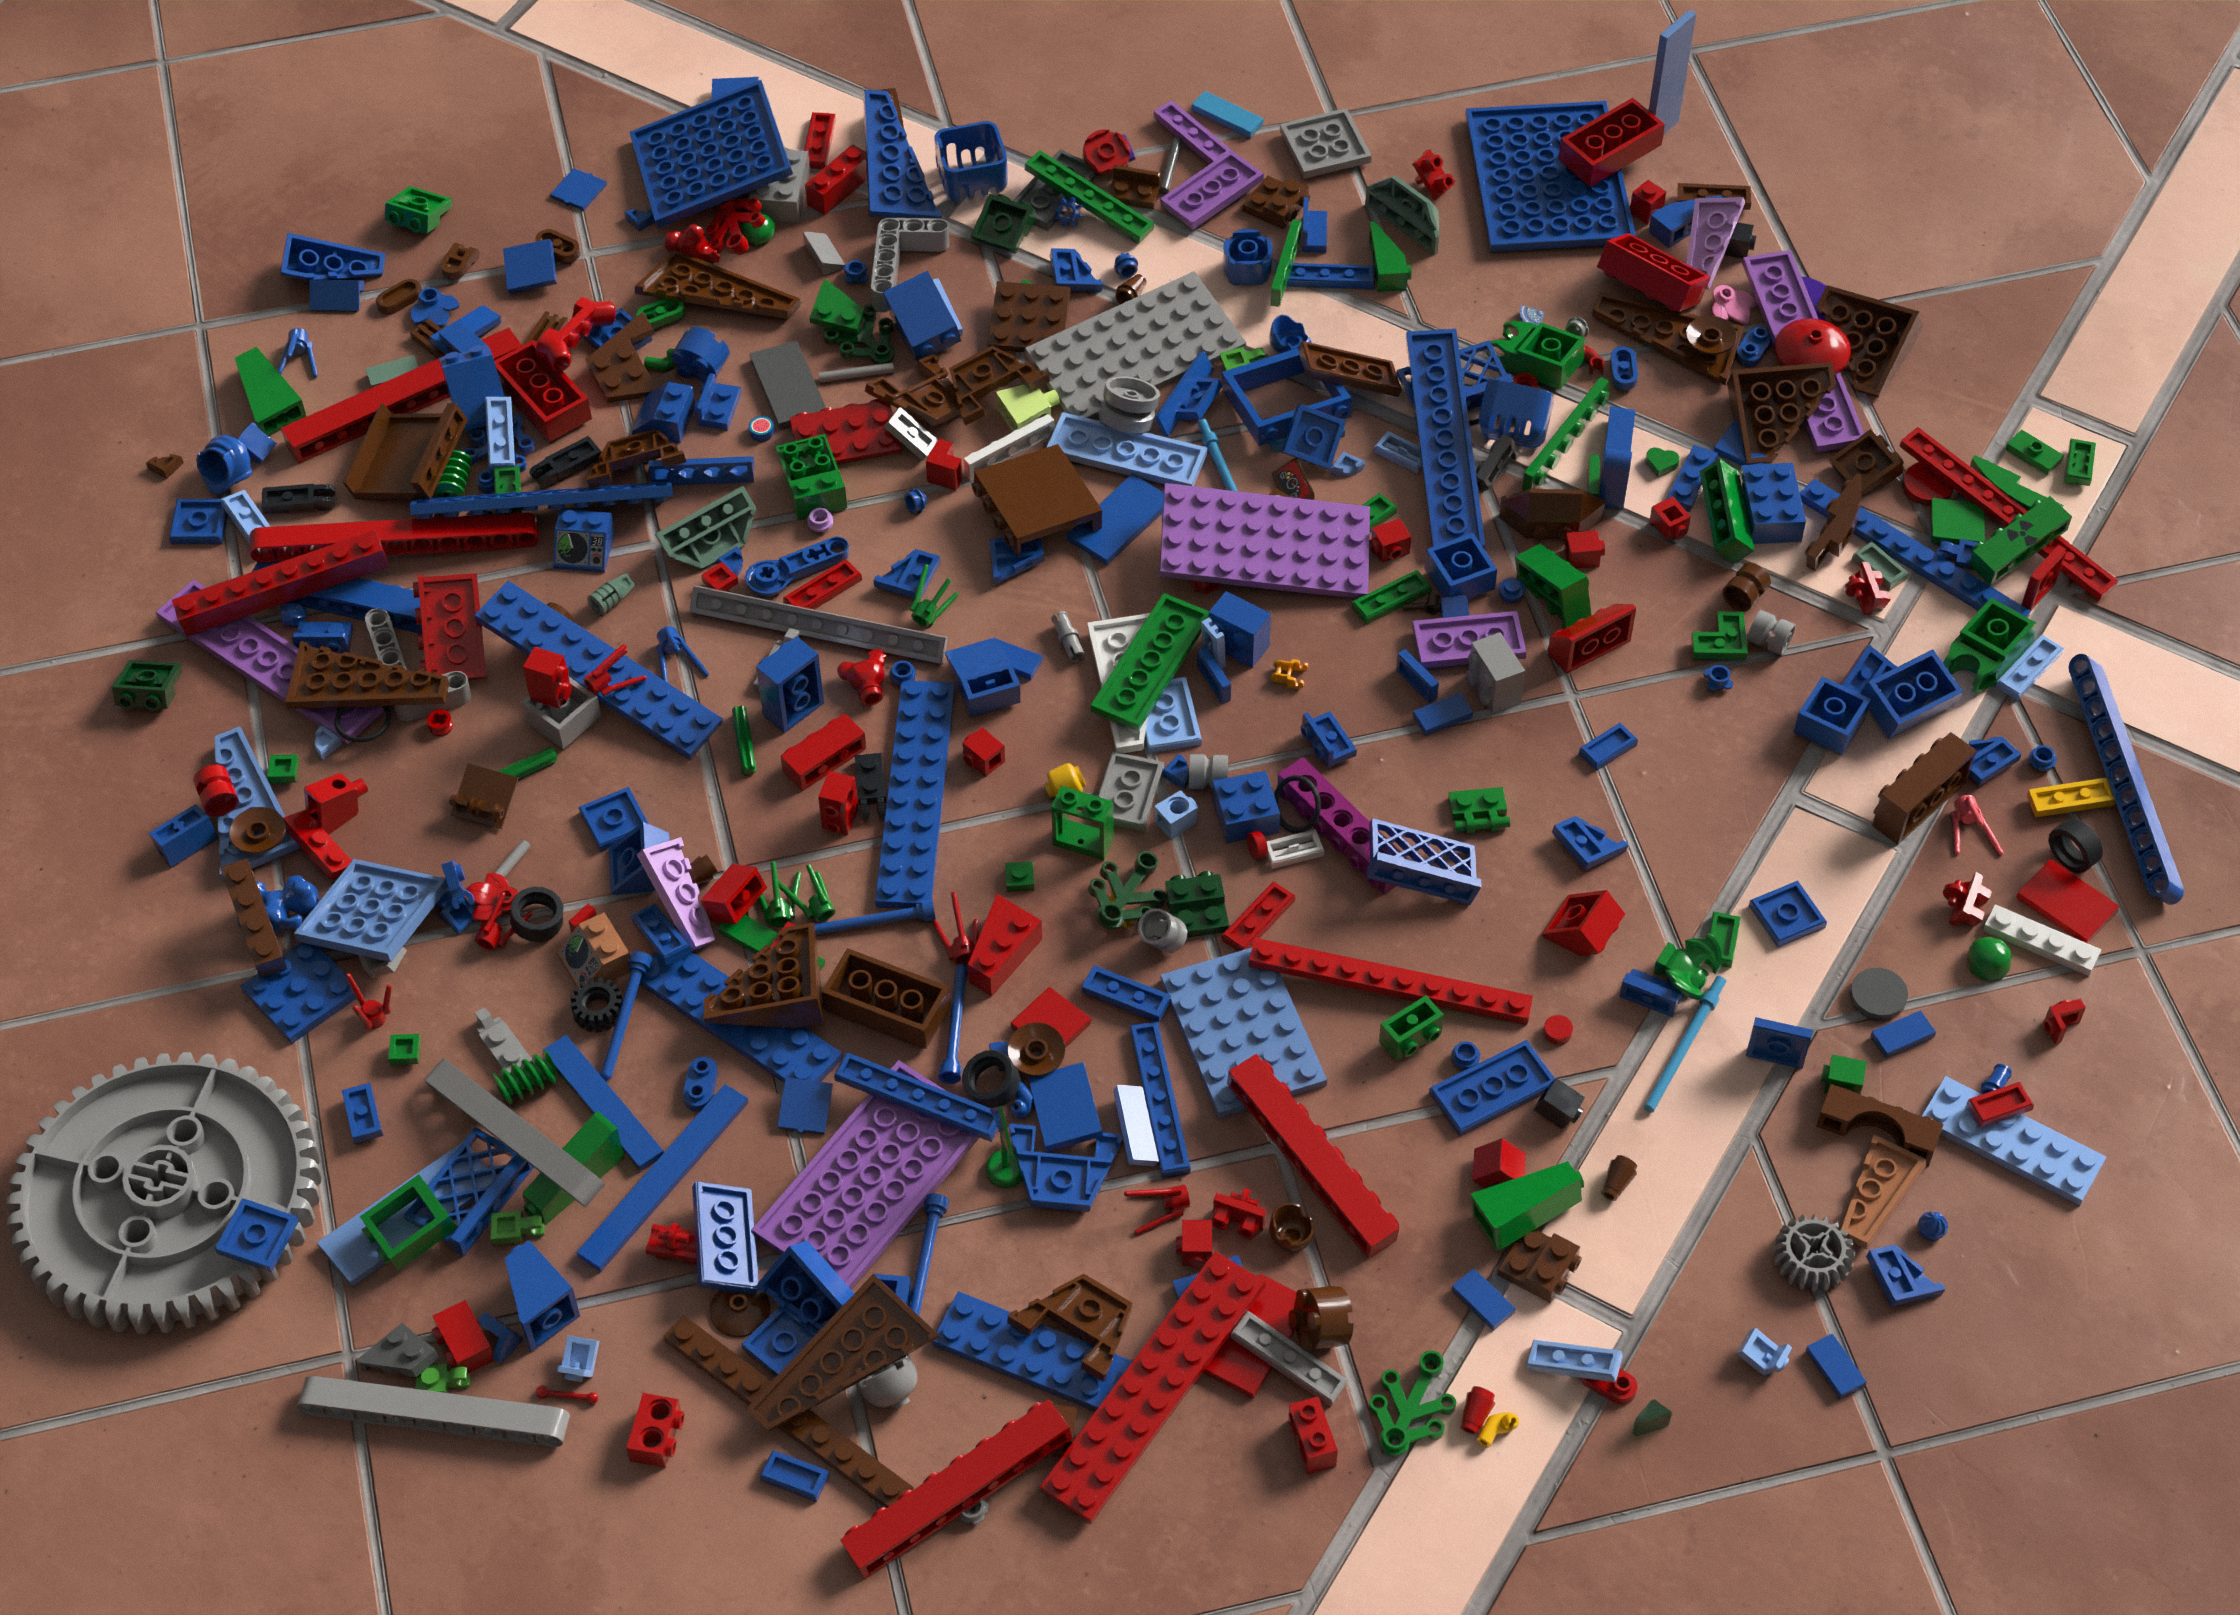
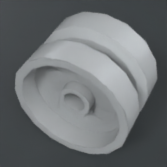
[1099,376,1160,433]

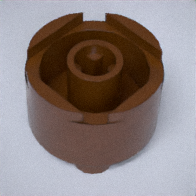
[1289,1286,1353,1351]

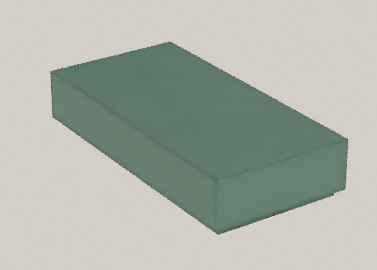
[365,355,418,388]
[1852,541,1909,591]

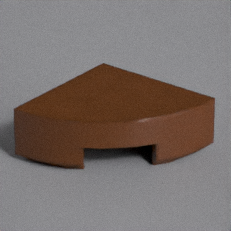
[146,454,184,479]

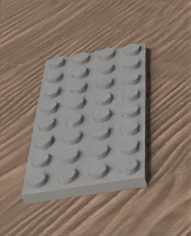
[1025,271,1247,419]

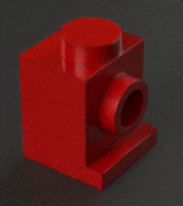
[1649,497,1691,540]

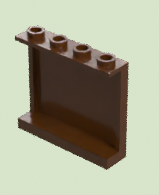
[342,403,468,499]
[972,444,1102,557]

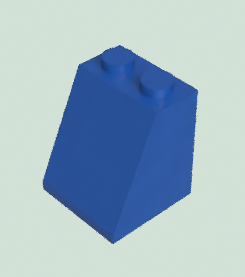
[883,271,961,363]
[439,345,505,432]
[505,1240,580,1352]

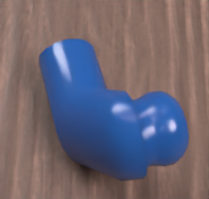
[1010,1079,1034,1118]

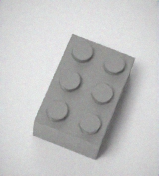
[749,149,810,223]

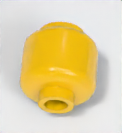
[1044,763,1086,798]

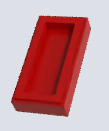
[1966,1082,2034,1128]

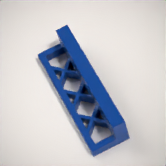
[649,456,755,486]

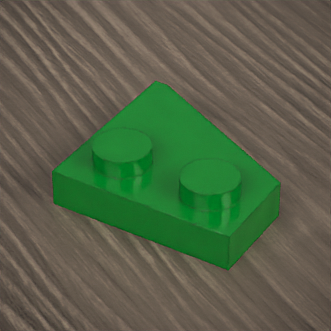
[809,279,865,335]

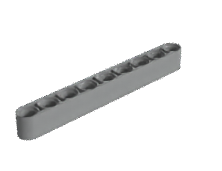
[424,1058,605,1208]
[297,1376,570,1447]

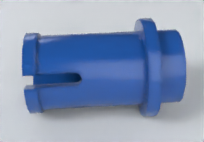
[1981,1064,2012,1094]

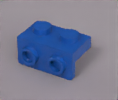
[1300,711,1357,768]

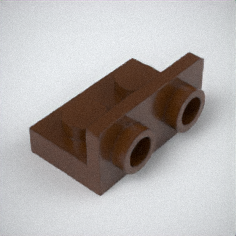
[1108,165,1161,210]

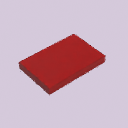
[2016,859,2120,943]

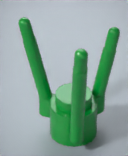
[909,564,959,627]
[758,861,801,927]
[778,864,836,922]

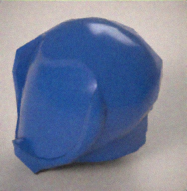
[196,435,253,495]

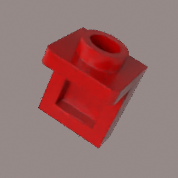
[2043,998,2086,1044]

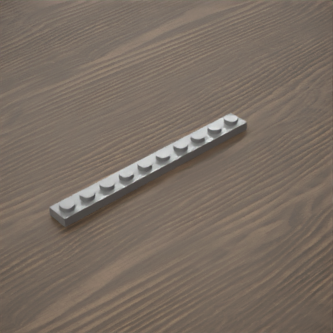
[689,586,948,664]

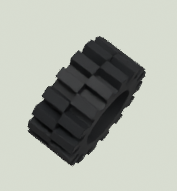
[570,977,622,1033]

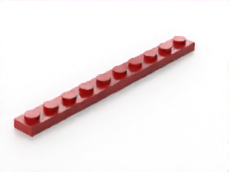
[1899,427,2119,601]
[1248,937,1533,1025]

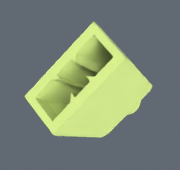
[996,385,1060,432]

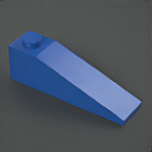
[280,233,385,280]

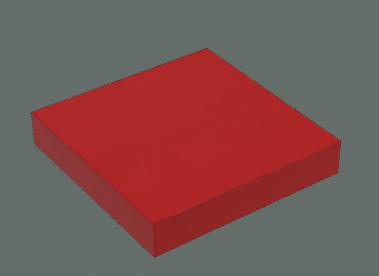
[2021,544,2067,611]
[1011,987,1091,1048]

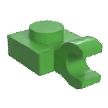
[1220,347,1265,371]
[491,1210,545,1245]
[415,1364,470,1393]

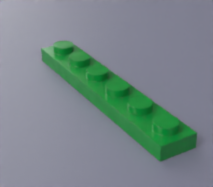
[1024,150,1154,243]
[1522,377,1610,490]

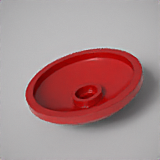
[1775,318,1851,375]

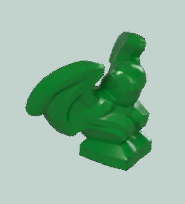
[1653,933,1722,1000]

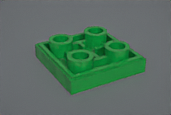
[1930,498,1985,545]

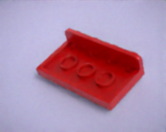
[790,399,901,465]
[413,573,487,680]

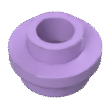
[807,508,833,532]

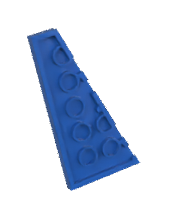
[863,89,942,219]

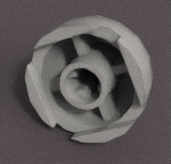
[856,1355,918,1410]

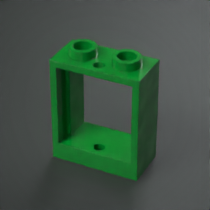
[1051,786,1114,861]
[360,1174,458,1270]

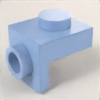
[1736,1328,1792,1376]
[557,1335,600,1382]

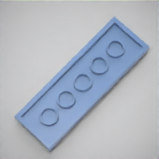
[1046,412,1207,486]
[1922,1076,2106,1206]

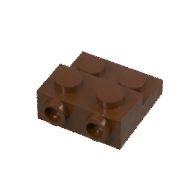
[1242,175,1310,230]
[1829,429,1904,497]
[1497,1229,1582,1303]

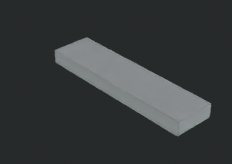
[1230,1311,1348,1407]

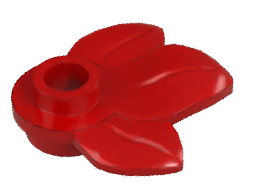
[465,873,518,922]

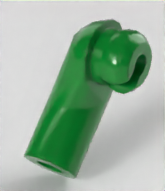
[644,348,676,372]

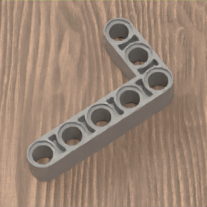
[871,218,950,312]
[365,608,471,722]

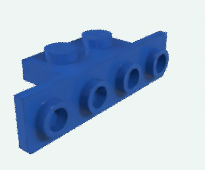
[1155,352,1223,436]

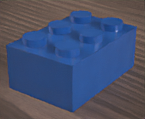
[1740,463,1806,544]
[756,636,824,734]
[1860,649,1963,739]

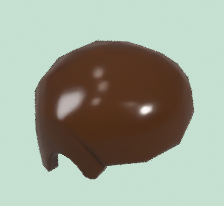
[1269,1203,1314,1251]

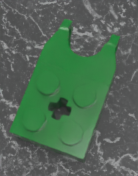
[1486,321,1585,390]
[1943,598,2036,694]

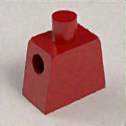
[304,773,368,835]

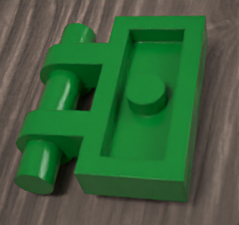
[1448,787,1510,834]

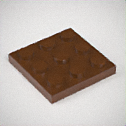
[988,281,1071,352]

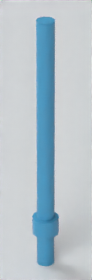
[1197,419,1238,491]
[1643,976,1726,1112]

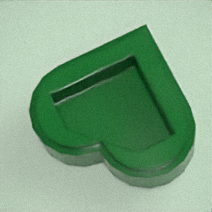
[1646,447,1680,477]

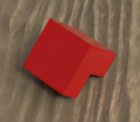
[926,438,963,491]
[1472,1138,1526,1188]

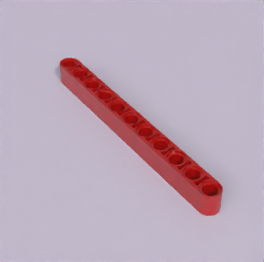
[249,513,539,562]

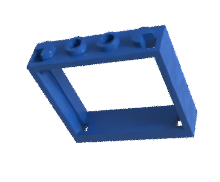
[1222,348,1351,446]

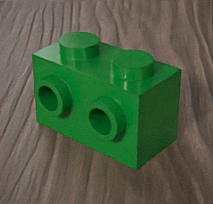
[1379,996,1444,1062]

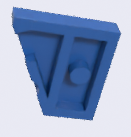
[1050,248,1103,292]
[989,537,1044,584]
[1552,816,1628,870]
[1866,1244,1945,1307]

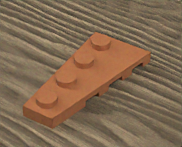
[1841,1134,1926,1249]

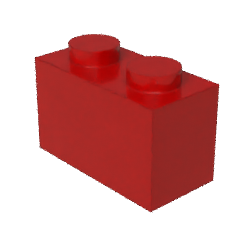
[523,647,572,709]
[700,864,767,924]
[431,1299,495,1374]

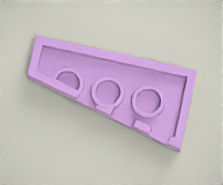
[1686,197,1745,290]
[637,837,715,951]

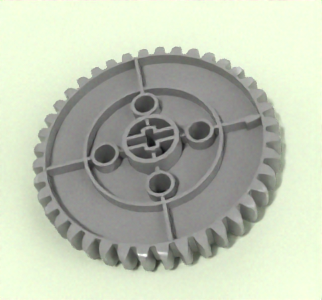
[6,1052,322,1334]

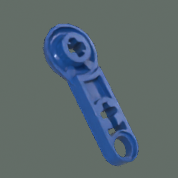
[745,537,849,597]

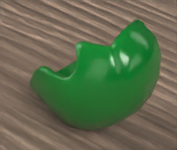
[739,212,775,247]
[1968,937,2012,981]

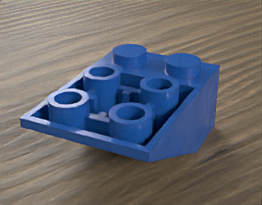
[945,637,1021,717]

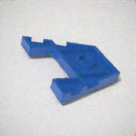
[1009,1124,1123,1212]

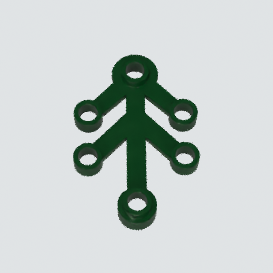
[824,304,895,365]
[1088,851,1166,930]

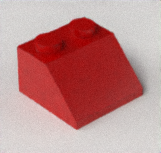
[1542,890,1625,956]

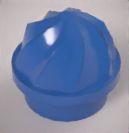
[1114,253,1138,278]
[280,601,307,627]
[1918,1211,1948,1241]

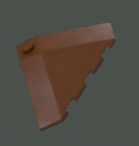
[1817,285,1923,398]
[1727,362,1836,465]
[704,923,824,1028]

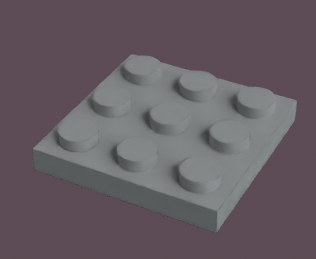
[1280,108,1372,179]

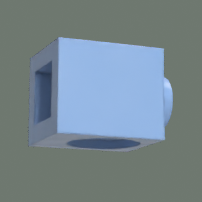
[1154,790,1198,840]

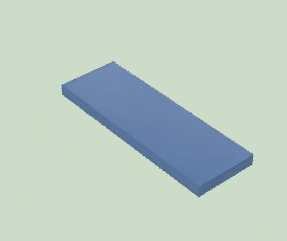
[1649,10,1697,134]
[317,1143,493,1287]

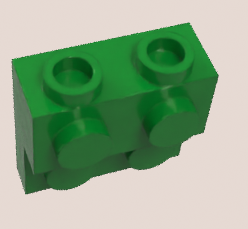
[385,186,452,233]

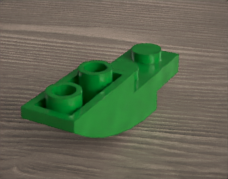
[1970,455,2064,511]

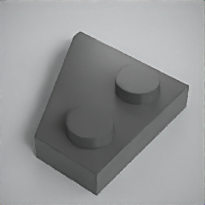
[1476,434,1520,489]
[356,1323,440,1377]

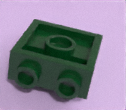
[971,193,1037,254]
[112,660,182,711]
[1165,871,1230,938]

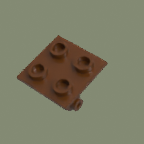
[449,763,519,829]

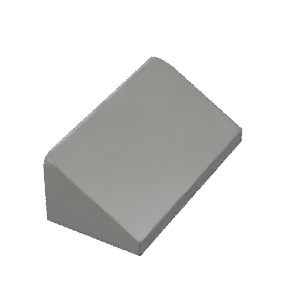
[803,232,846,276]

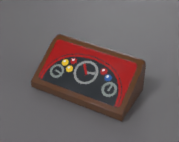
[1272,458,1315,500]

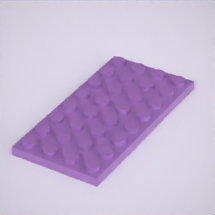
[1159,483,1370,599]
[751,1060,980,1290]

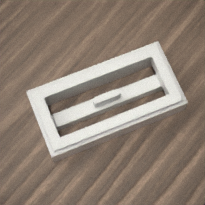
[1266,829,1324,869]

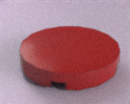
[1082,129,1130,175]
[1902,462,1954,506]

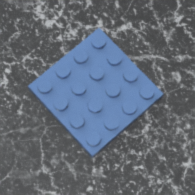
[294,859,448,962]

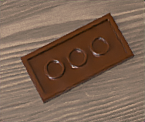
[1298,341,1402,397]

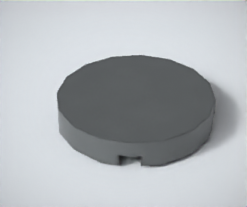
[1850,968,1909,1020]

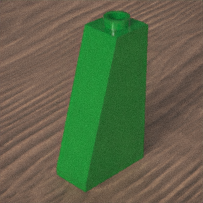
[235,346,306,437]
[522,1111,624,1225]
[1470,1161,1584,1251]

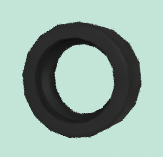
[2048,818,2103,873]
[510,887,564,942]
[962,1050,1020,1108]

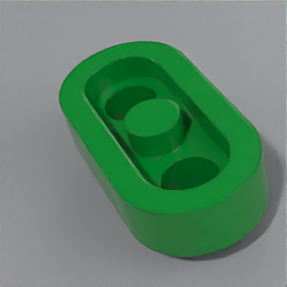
[636,299,685,329]

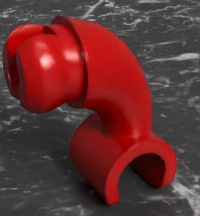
[1584,346,1604,375]

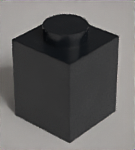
[1724,222,1757,259]
[1533,1078,1585,1129]

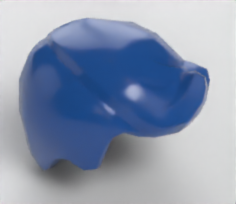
[1269,314,1312,354]

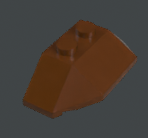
[1499,489,1605,540]

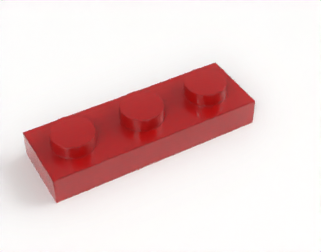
[283,810,352,880]

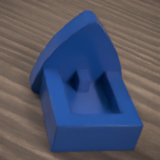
[237,422,277,464]
[478,1312,524,1363]

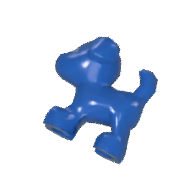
[237,875,319,933]

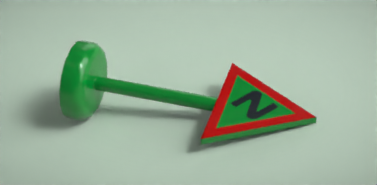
[985,1106,1022,1188]

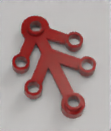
[705,197,765,255]

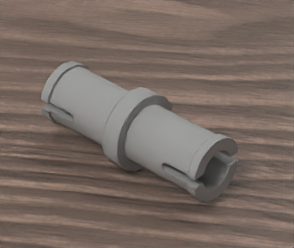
[1051,611,1086,663]

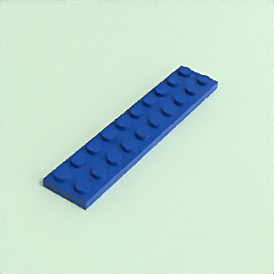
[1406,328,1485,550]
[410,481,673,519]
[475,580,723,760]
[875,680,955,909]

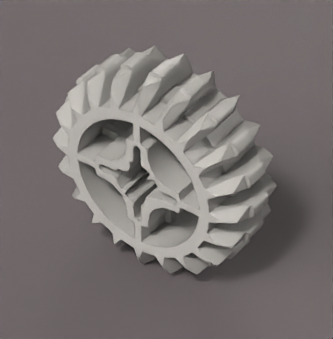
[1773,1213,1855,1293]

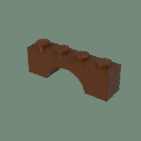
[220,858,287,978]
[1816,1084,1944,1167]

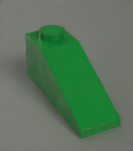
[1369,221,1412,292]

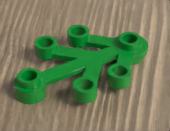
[1369,1350,1456,1456]

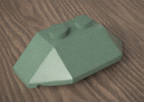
[1365,175,1439,255]
[655,486,756,570]

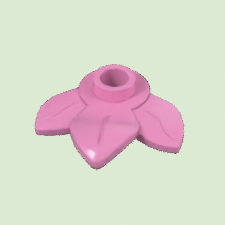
[1712,285,1757,325]

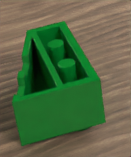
[1515,544,1591,629]

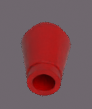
[1460,1386,1495,1435]

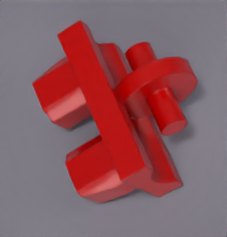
[1412,149,1455,200]
[1844,562,1891,615]
[1943,872,1992,927]
[1212,1188,1267,1239]
[645,1223,697,1264]

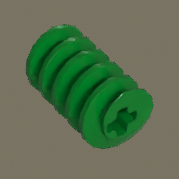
[432,450,472,498]
[492,1049,557,1105]

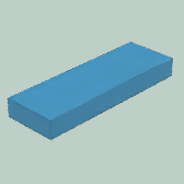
[1192,91,1264,138]

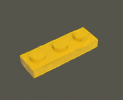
[2027,777,2116,818]

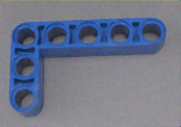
[1599,407,1636,509]

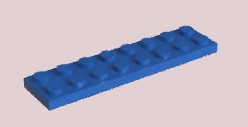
[639,952,843,1083]
[932,1291,1133,1412]

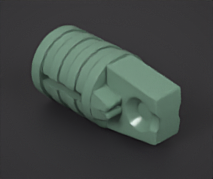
[587,573,635,615]

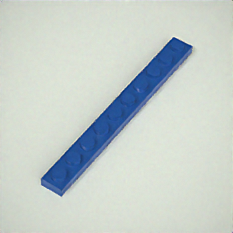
[1800,479,2031,618]

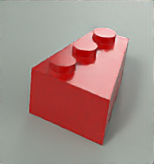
[968,894,1042,997]

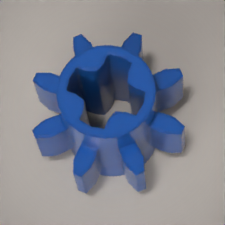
[1054,197,1084,227]

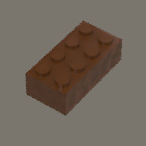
[1872,732,1977,845]
[822,948,951,1049]

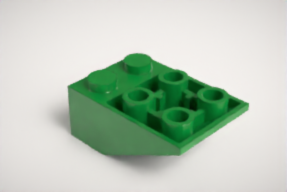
[776,434,848,520]

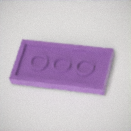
[1160,150,1264,229]
[1412,611,1527,668]

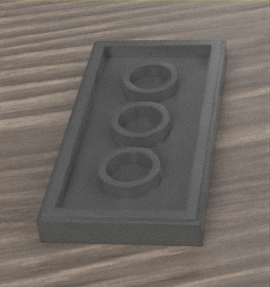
[1013,149,1099,231]
[749,341,826,429]

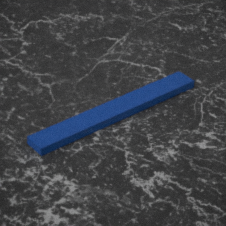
[577,1084,748,1272]

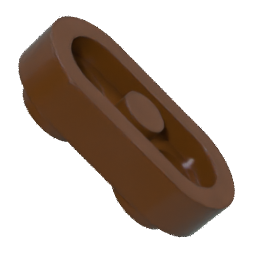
[535,229,580,263]

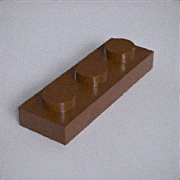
[1677,183,1752,210]

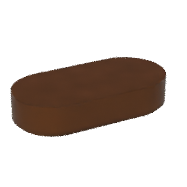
[376,279,422,315]

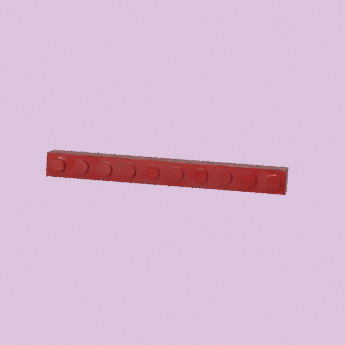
[281,328,522,464]

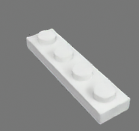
[964,414,1054,481]
[1983,904,2101,976]

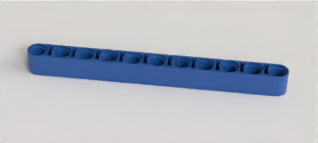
[2068,654,2184,905]

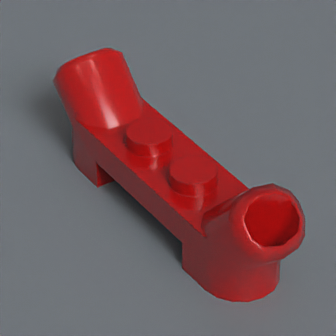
[535,297,616,372]

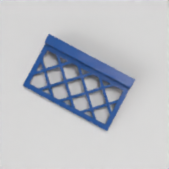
[1396,340,1514,419]
[1367,818,1481,905]
[404,1127,534,1257]

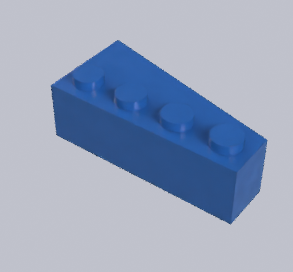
[755,1241,854,1330]

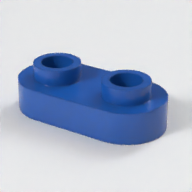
[1736,326,1772,368]
[1610,346,1638,390]
[683,1056,718,1112]

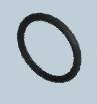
[334,706,392,743]
[1274,775,1321,833]

